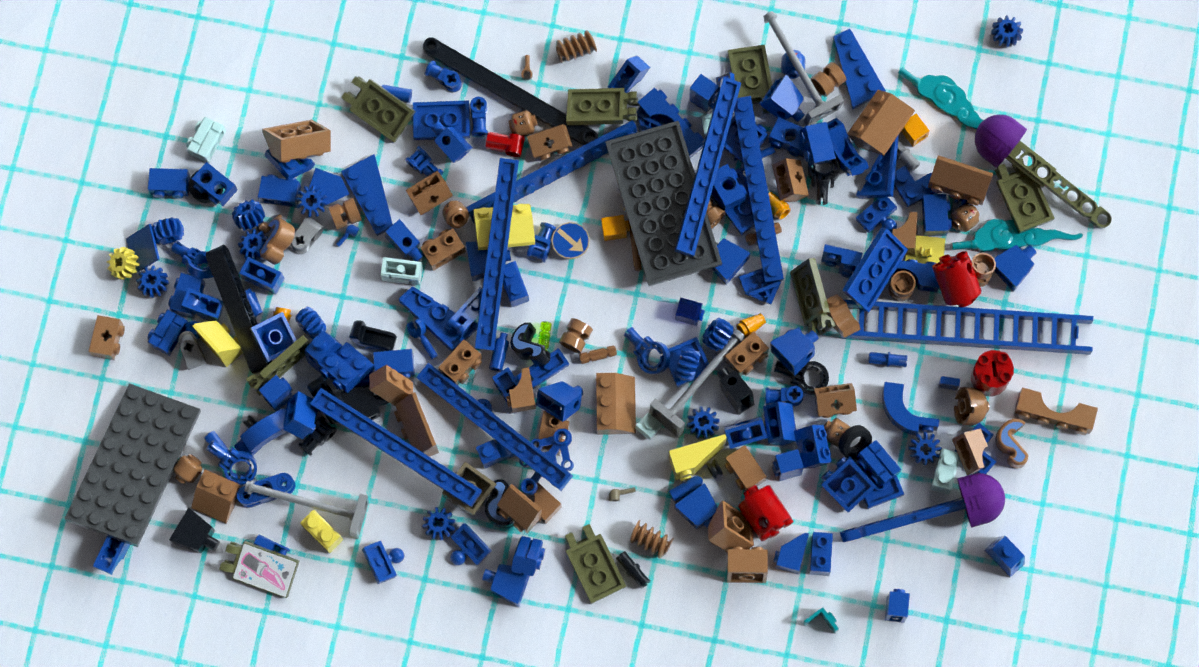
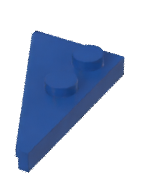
[856,135,899,199]

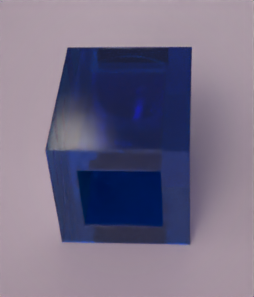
[675,297,705,326]

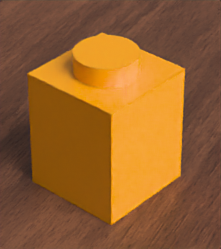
[901,113,930,147]
[601,215,630,241]

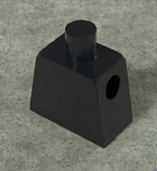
[717,367,755,415]
[341,387,389,421]
[169,508,220,553]

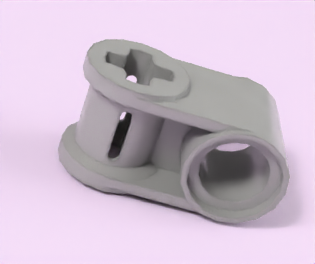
[292,217,324,254]
[178,331,207,370]

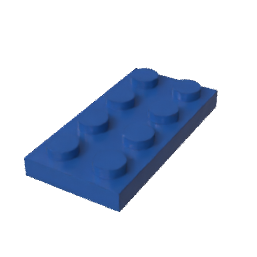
[842,227,908,313]

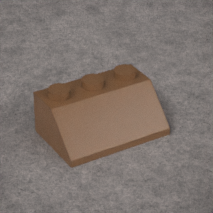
[847,90,915,155]
[262,119,331,162]
[928,155,993,206]
[596,373,636,435]
[394,392,439,457]

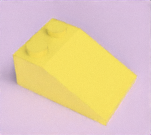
[193,321,243,367]
[669,434,726,482]

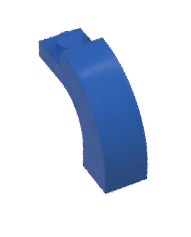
[827,118,869,176]
[882,382,939,436]
[234,408,289,456]

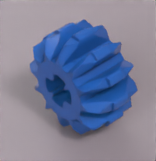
[991,15,1023,48]
[295,185,328,218]
[232,199,265,231]
[152,217,184,245]
[238,229,268,260]
[136,265,169,298]
[295,306,326,339]
[702,318,733,351]
[675,348,700,381]
[687,406,720,440]
[908,432,942,465]
[422,507,456,541]

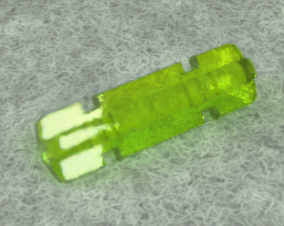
[538,321,552,351]

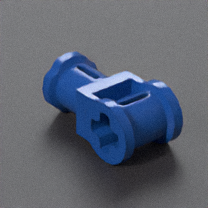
[425,61,462,93]
[470,96,488,137]
[405,146,443,177]
[527,222,556,263]
[766,386,803,407]

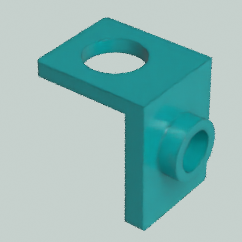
[803,607,839,634]

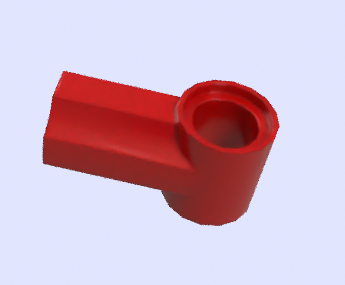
[485,132,525,157]

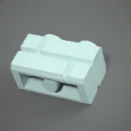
[186,117,226,163]
[380,257,423,286]
[930,448,960,494]

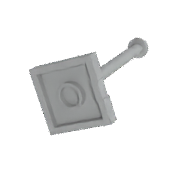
[763,11,844,126]
[649,329,745,438]
[244,480,369,539]

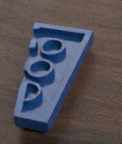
[833,29,886,110]
[341,154,393,236]
[399,286,478,352]

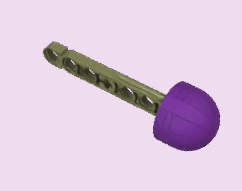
[975,114,1112,228]

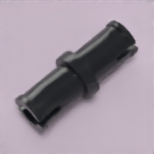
[616,551,651,589]

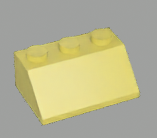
[473,204,535,250]

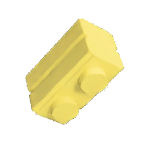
[300,510,343,553]

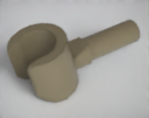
[609,487,636,501]

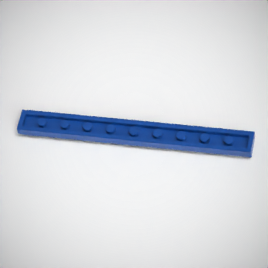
[675,77,741,257]
[734,96,784,283]
[466,120,638,223]
[475,158,519,351]
[416,363,573,491]
[310,388,482,507]

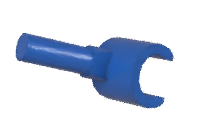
[336,225,359,247]

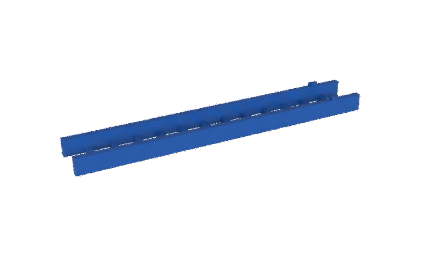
[840,299,1094,355]

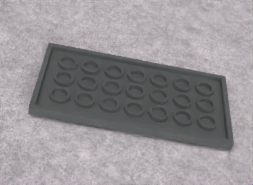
[605,121,722,287]
[65,383,201,547]

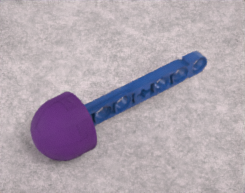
[840,473,1005,542]

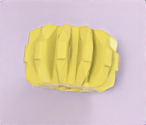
[106,247,140,280]

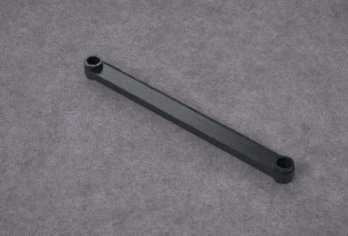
[423,37,598,145]

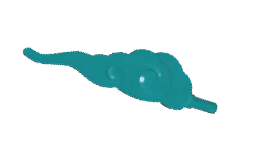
[898,67,983,129]
[952,219,1083,252]

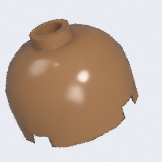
[954,387,989,426]

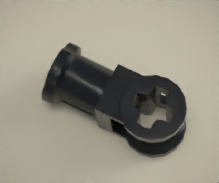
[298,416,337,456]

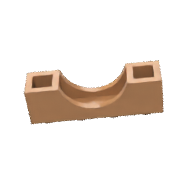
[1014,387,1098,435]

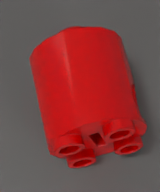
[932,251,982,308]
[971,350,1014,397]
[738,485,794,542]

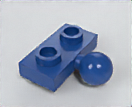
[856,197,897,233]
[450,523,492,565]
[362,541,405,584]

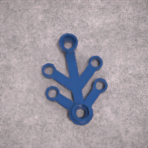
[519,429,574,495]

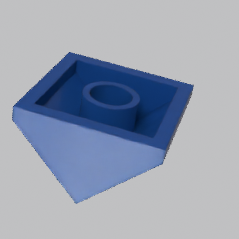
[250,312,296,362]

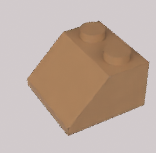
[191,469,241,524]
[497,484,543,534]
[708,500,754,553]
[727,547,768,583]

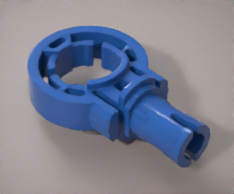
[171,241,213,279]
[624,327,671,374]
[206,440,257,485]

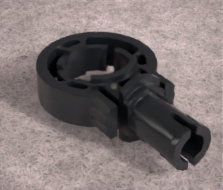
[808,156,840,205]
[774,360,829,395]

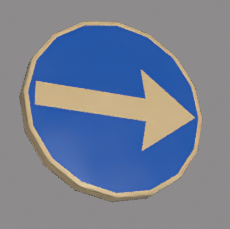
[552,222,590,259]

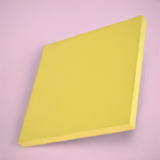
[905,235,945,264]

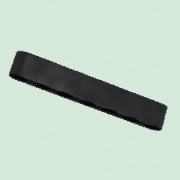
[206,245,272,374]

